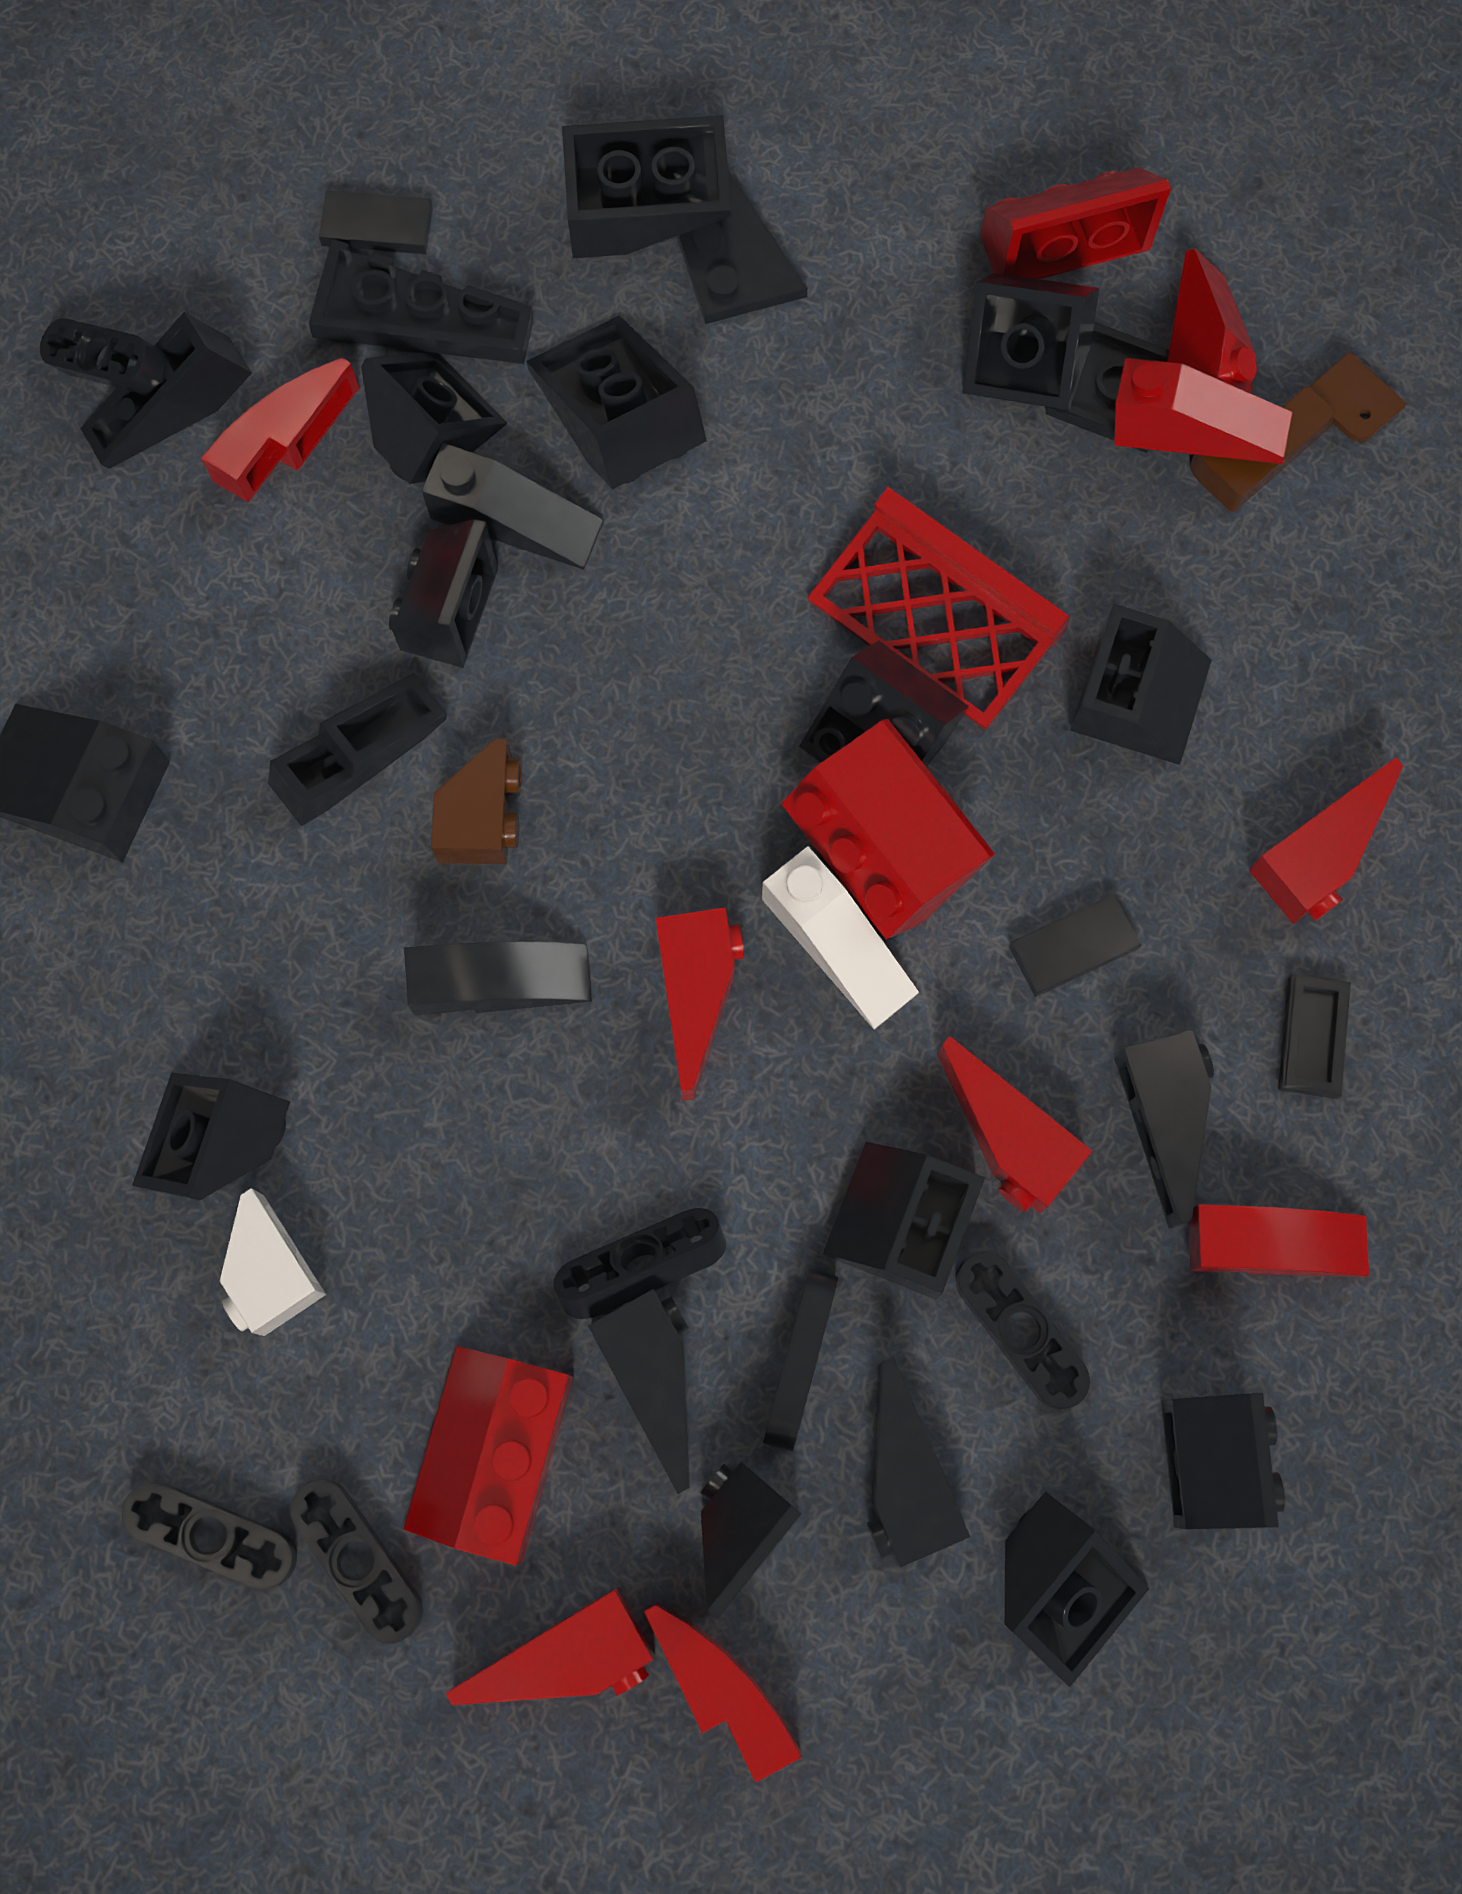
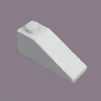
[762,846,919,1030]

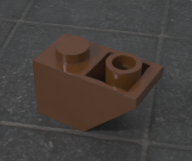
[431,739,522,864]

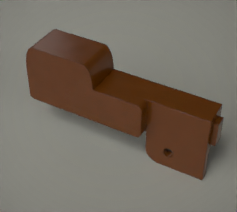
[1190,351,1407,512]

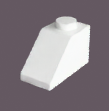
[220,1188,326,1336]

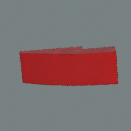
[201,358,359,503]
[1188,1205,1369,1277]
[644,1602,802,1783]

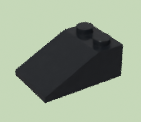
[562,115,731,258]
[526,315,707,490]
[0,704,170,863]

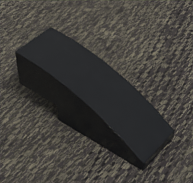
[268,673,447,826]
[404,942,592,1016]

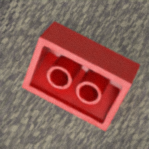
[980,167,1171,279]
[781,719,996,939]
[403,1346,574,1565]

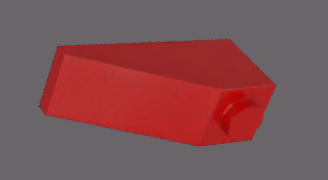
[1168,248,1257,394]
[1114,358,1292,464]
[1249,757,1403,924]
[655,907,744,1100]
[937,1036,1092,1213]
[445,1587,655,1705]

